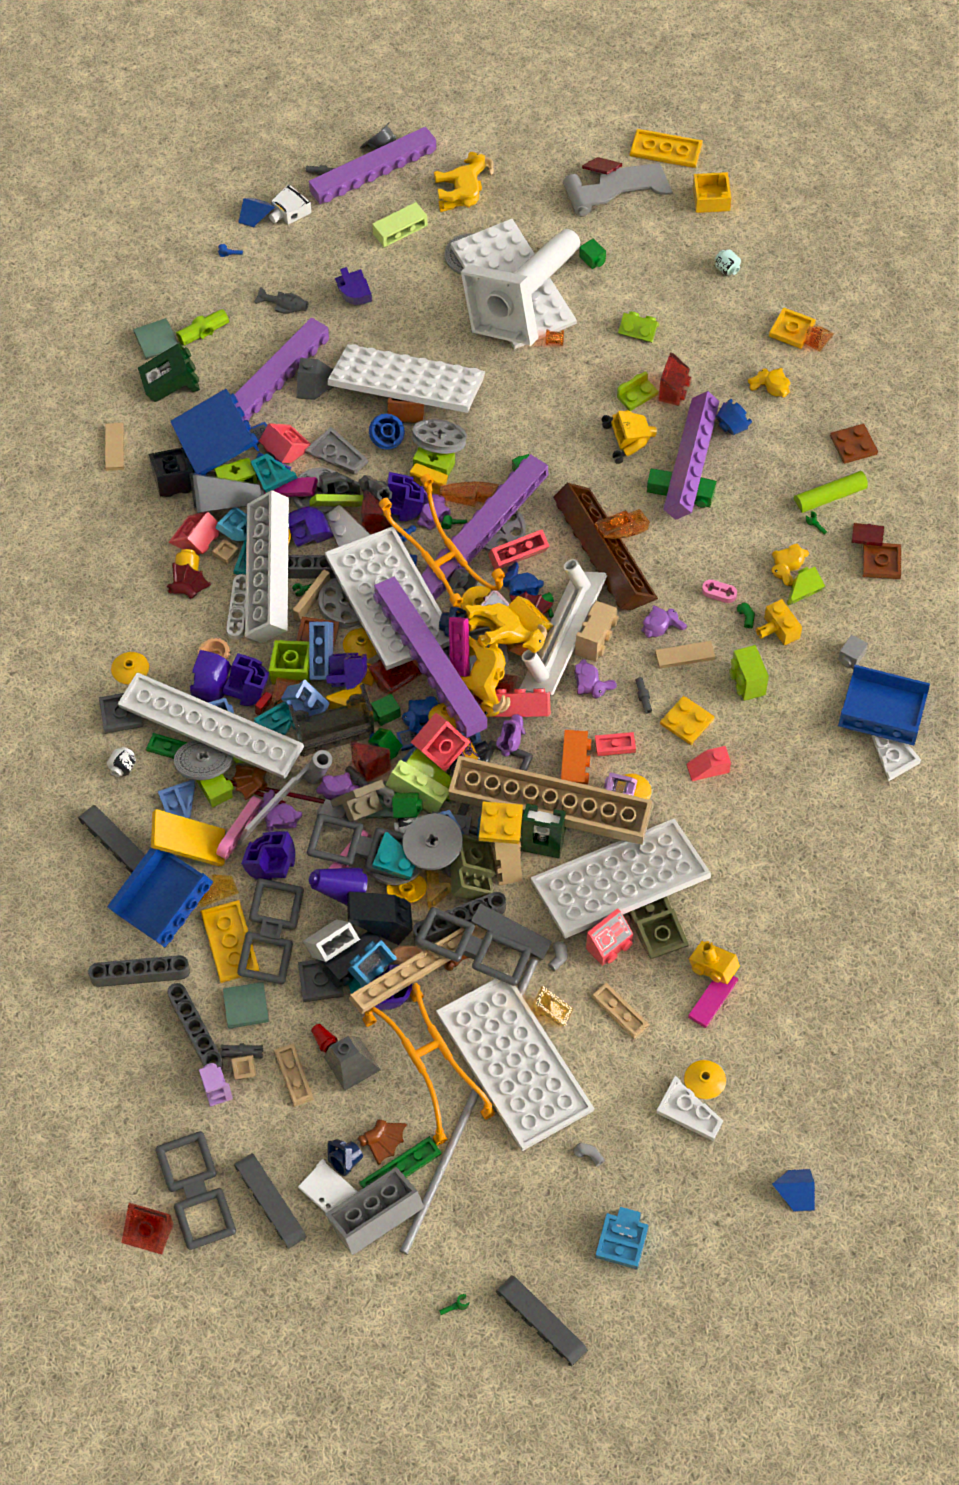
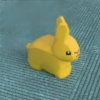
[748,368,790,398]
[771,544,809,586]

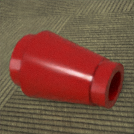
[311,1024,338,1053]

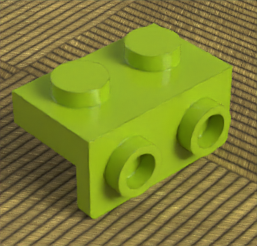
[618,311,659,343]

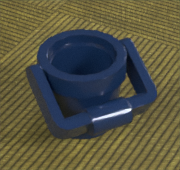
[439,606,467,637]
[327,1139,363,1176]

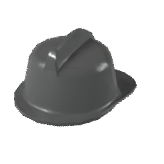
[359,122,397,149]

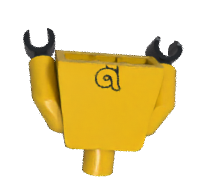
[601,410,657,464]

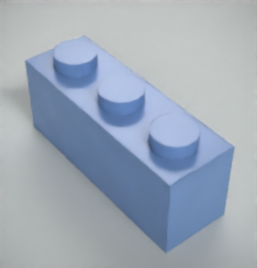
[309,622,333,680]

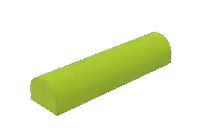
[794,471,868,513]

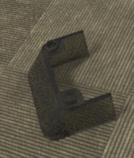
[288,684,374,757]

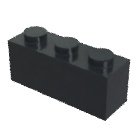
[323,931,387,988]

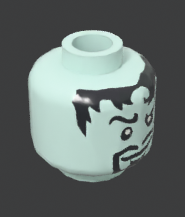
[715,250,741,276]

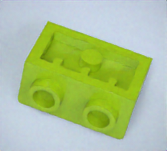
[617,371,659,411]

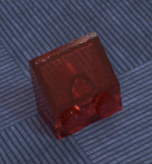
[659,352,692,406]

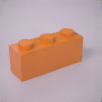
[561,730,591,785]

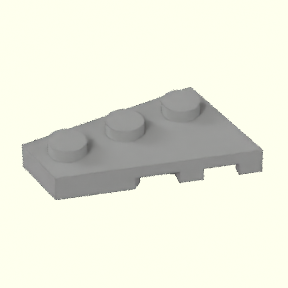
[305,427,368,474]

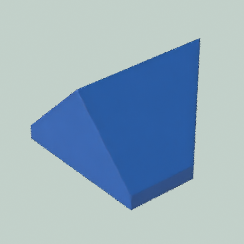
[238,197,275,227]
[772,1169,815,1212]

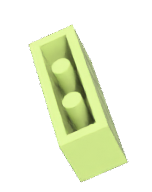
[372,202,428,247]
[386,760,449,814]

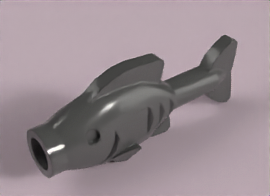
[254,287,309,314]

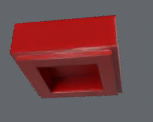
[255,692,272,715]

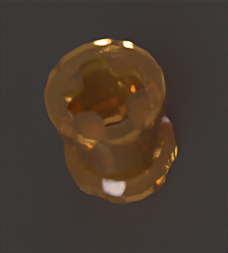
[546,329,564,346]

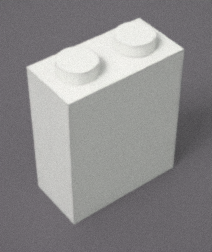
[303,919,360,962]

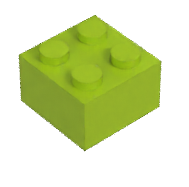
[269,640,311,685]
[729,645,769,701]

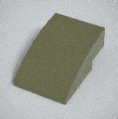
[451,834,496,900]
[628,896,689,959]

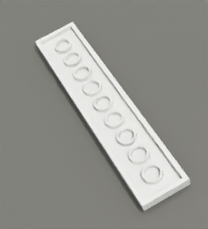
[118,673,304,779]

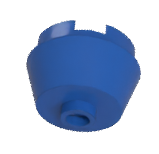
[716,399,752,435]
[369,414,405,450]

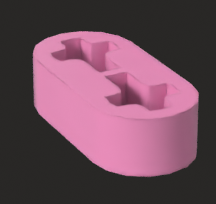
[702,580,737,603]

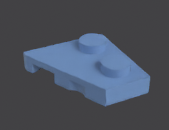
[158,779,195,819]

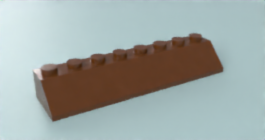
[553,482,658,611]

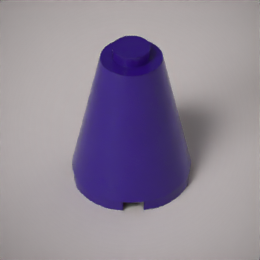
[309,868,367,906]

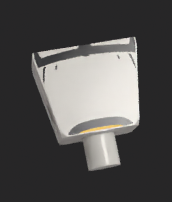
[269,185,312,225]

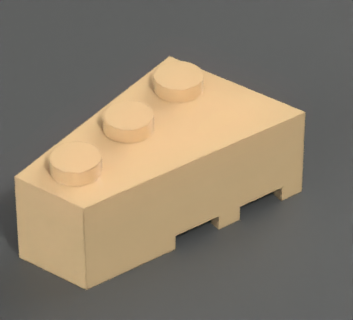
[575,601,619,662]
[490,833,523,886]

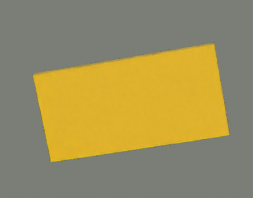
[630,129,703,168]
[151,809,225,866]
[200,900,260,983]

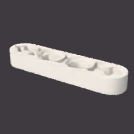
[227,574,246,640]

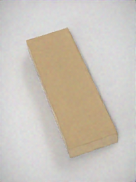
[105,423,124,471]
[293,570,330,622]
[655,641,715,669]
[591,983,649,1039]
[274,1043,314,1107]

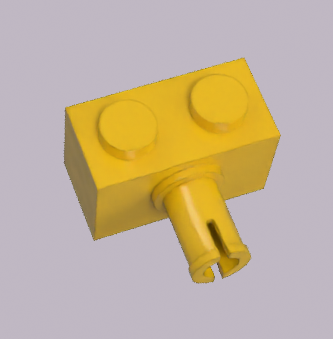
[756,599,802,646]
[689,941,740,984]

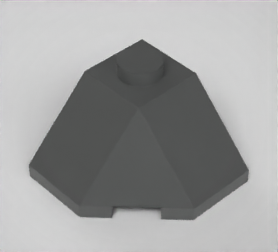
[297,358,334,400]
[319,472,360,495]

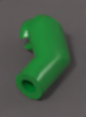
[737,602,755,629]

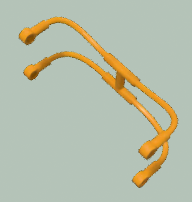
[379,473,505,613]
[362,982,495,1146]

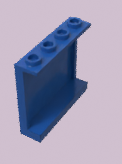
[170,389,259,475]
[838,665,930,746]
[107,848,213,948]

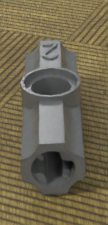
[358,475,392,502]

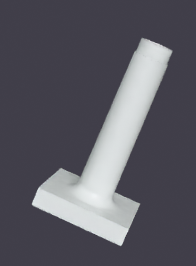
[461,229,580,346]

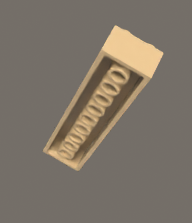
[448,756,652,845]

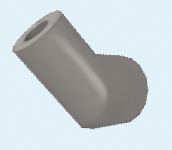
[376,786,395,808]
[548,941,568,971]
[574,1143,605,1166]

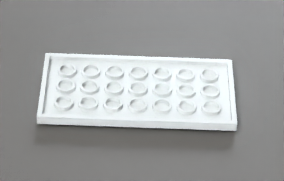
[451,219,577,349]
[328,344,485,413]
[325,527,449,670]
[531,819,711,939]
[436,973,594,1151]

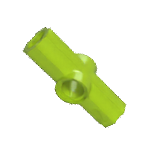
[176,309,229,346]

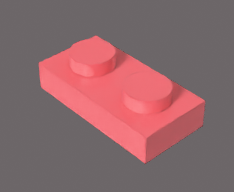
[595,732,636,756]

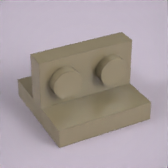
[330,780,385,822]

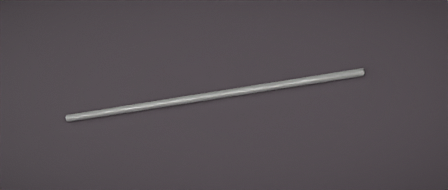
[400,959,538,1255]

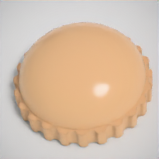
[197,638,230,660]
[391,945,423,965]

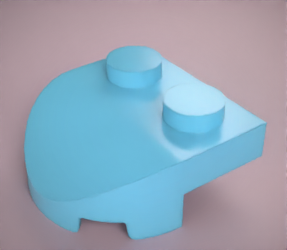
[215,507,247,541]

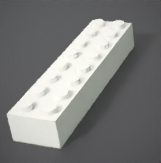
[245,490,289,643]

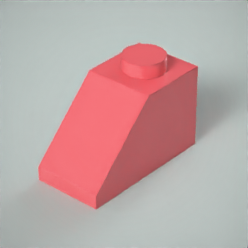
[686,746,731,781]

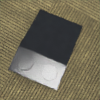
[148,447,193,497]
[347,891,413,945]

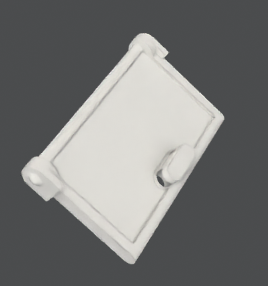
[298,1159,358,1213]

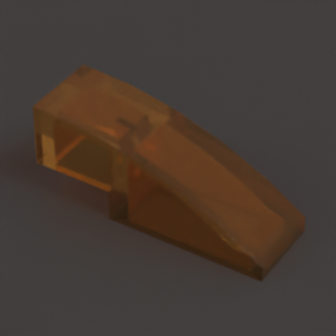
[439,481,499,507]
[595,509,650,539]

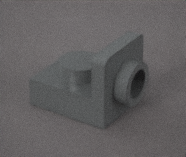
[449,568,478,591]

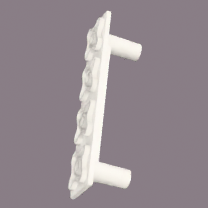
[519,559,607,695]

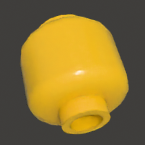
[175,549,200,571]

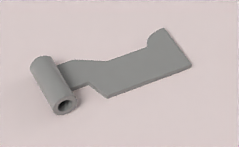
[563,163,673,216]
[237,750,333,845]

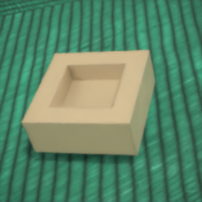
[212,539,239,565]
[231,1055,256,1079]

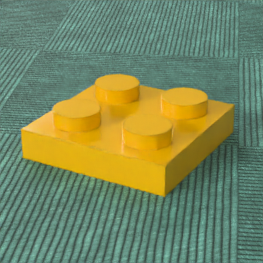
[769,307,816,349]
[660,695,715,745]
[479,801,523,844]

